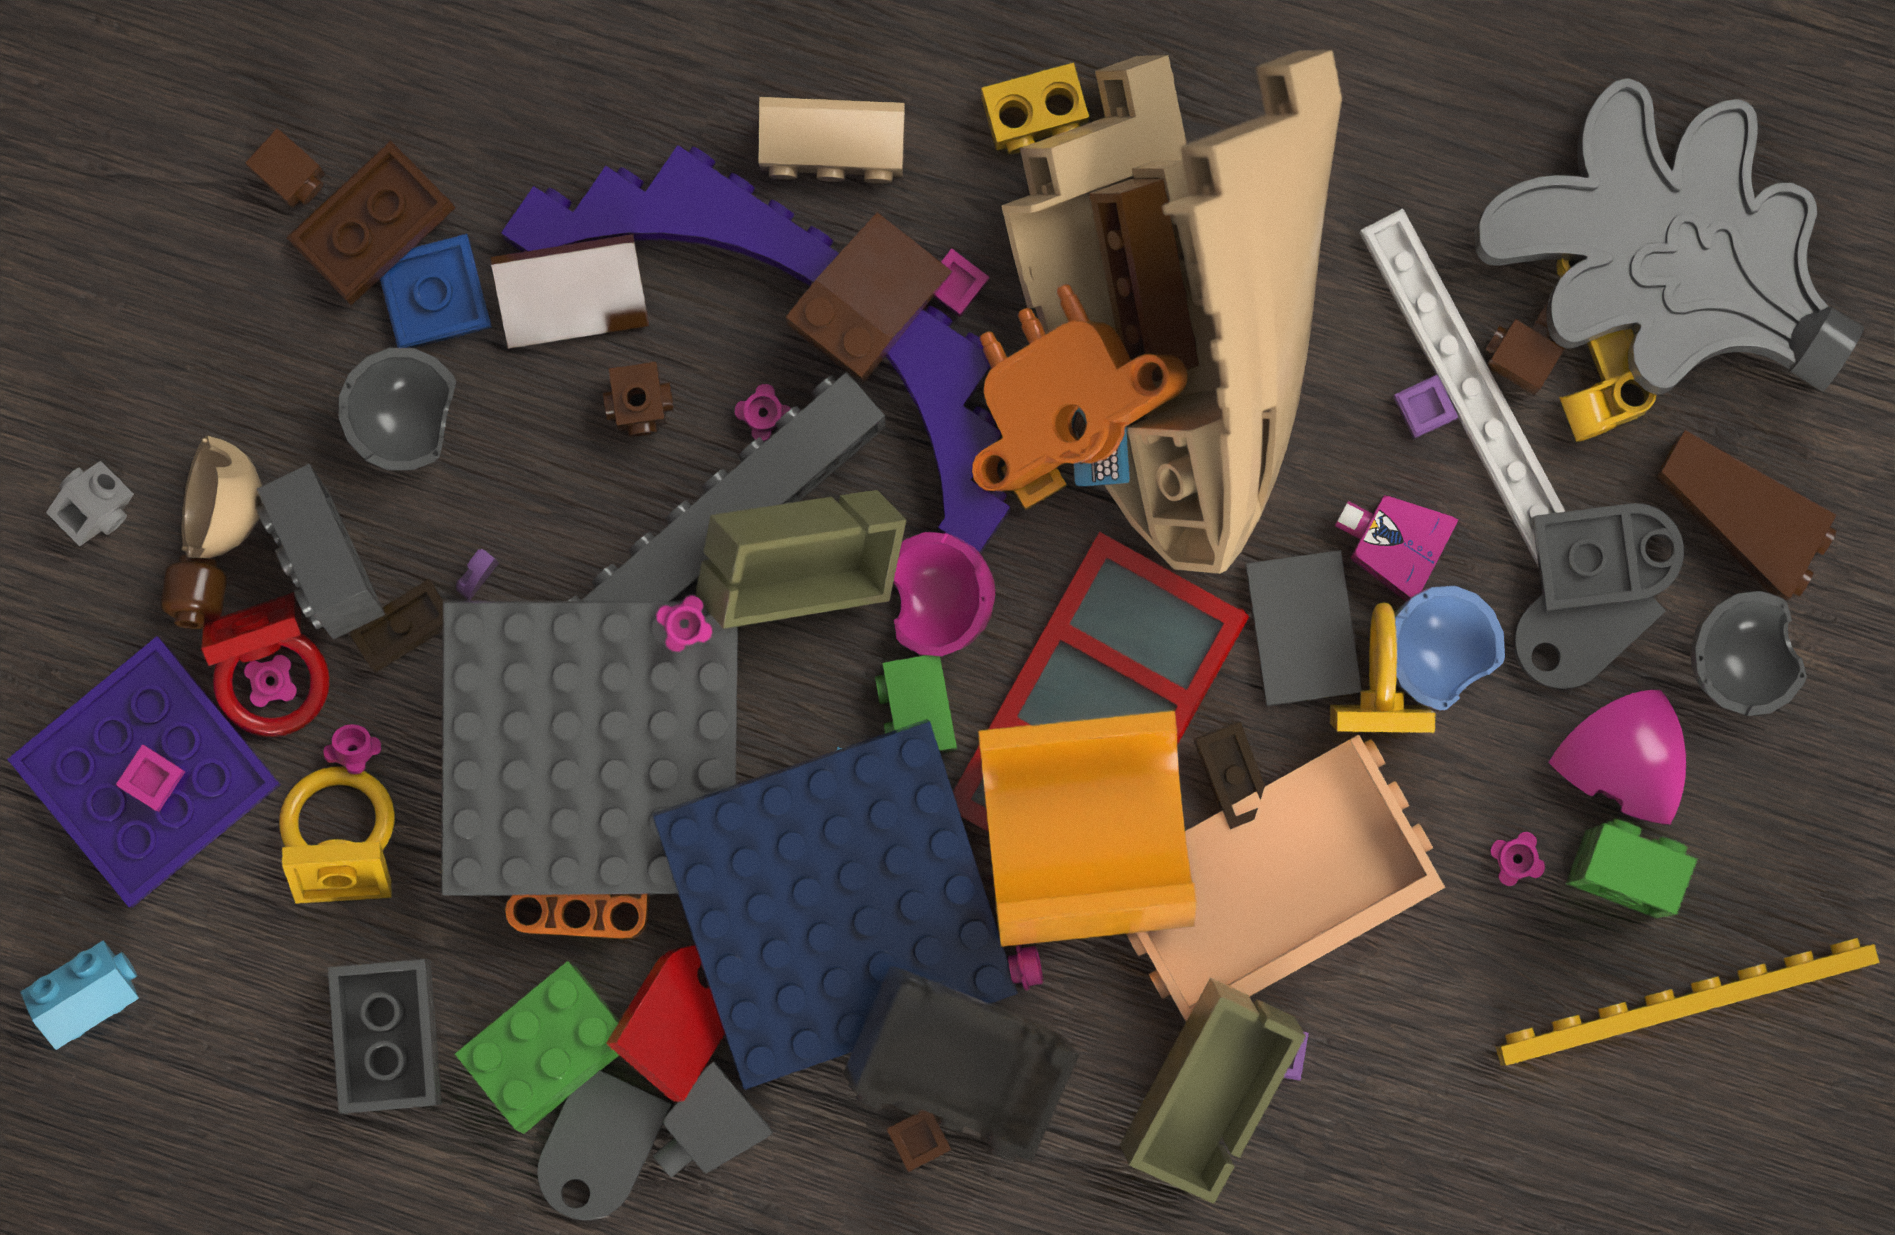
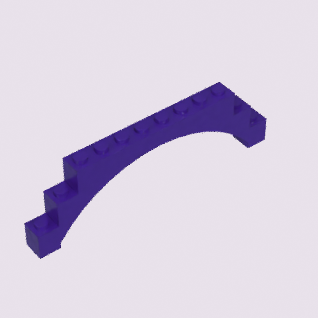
[501,145,1010,554]

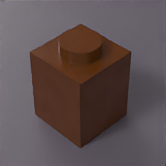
[245,128,325,209]

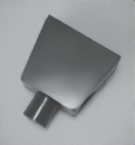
[653,1062,774,1178]

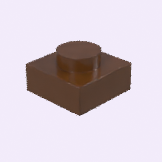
[886,1107,951,1172]

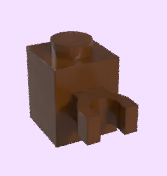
[1485,302,1565,395]

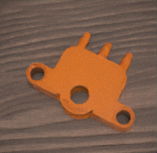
[972,284,1188,491]

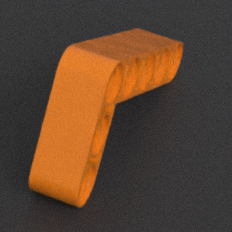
[505,894,650,939]

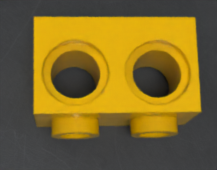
[981,62,1089,154]

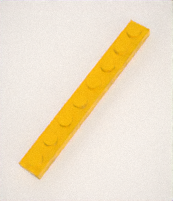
[1496,938,1880,1066]

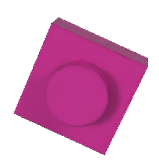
[933,248,989,317]
[116,744,186,812]

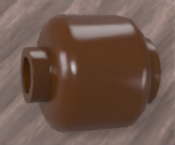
[161,555,227,629]

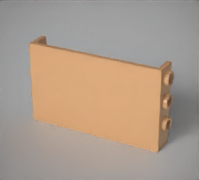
[1126,735,1445,1021]

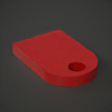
[606,946,725,1102]

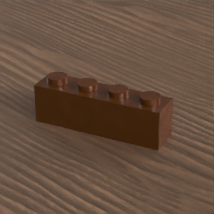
[1089,179,1199,381]

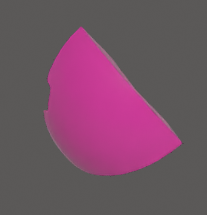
[1549,690,1686,824]

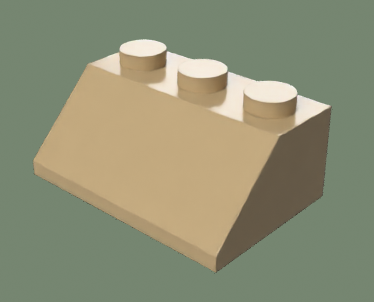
[759,97,905,184]

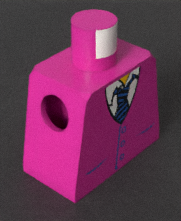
[1335,495,1458,601]

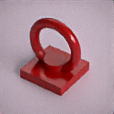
[202,592,330,737]

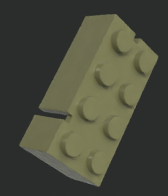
[695,490,906,629]
[1120,978,1306,1204]

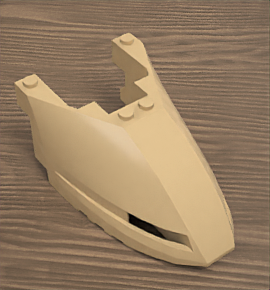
[1002,50,1342,574]

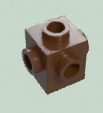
[603,362,674,437]

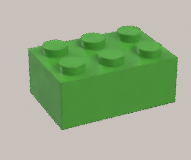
[1566,819,1697,919]
[455,961,620,1134]

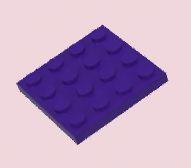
[7,636,281,908]

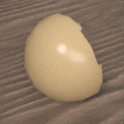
[181,436,262,558]

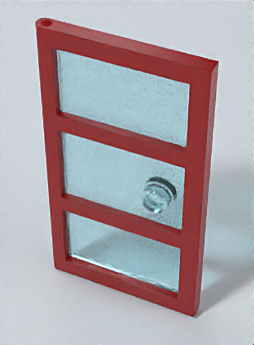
[953,531,1250,833]

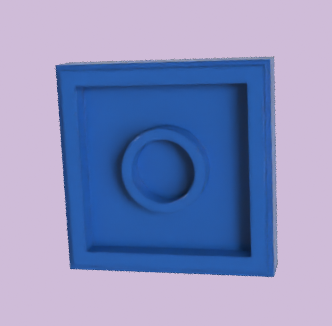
[380,234,492,348]

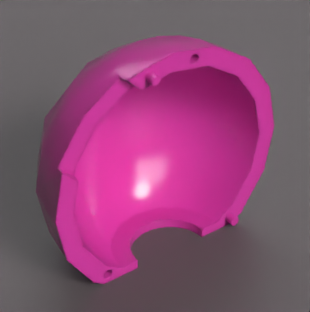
[893,532,995,657]

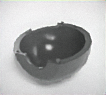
[339,348,456,470]
[1691,591,1807,716]

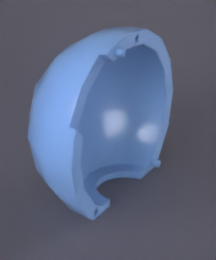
[1395,586,1505,710]

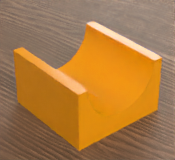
[979,711,1197,947]

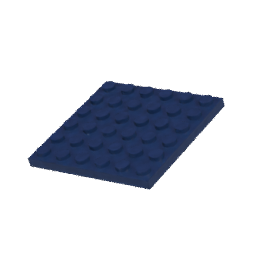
[652,719,1018,1090]

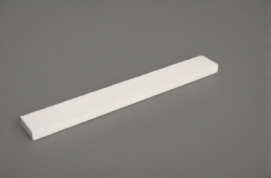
[1360,208,1565,568]

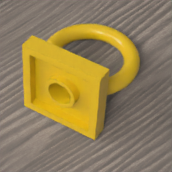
[1330,603,1435,732]
[279,766,395,904]

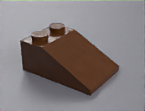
[786,212,952,385]

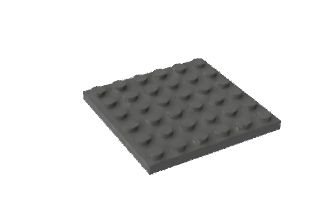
[441,601,738,896]

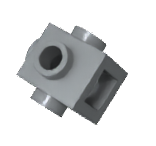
[46,461,134,546]

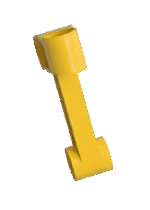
[1556,258,1656,442]

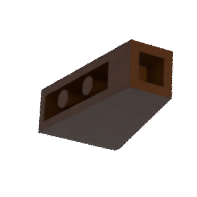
[1655,430,1837,601]

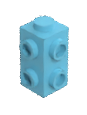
[21,940,139,1050]

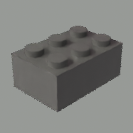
[256,464,385,639]
[328,959,442,1114]

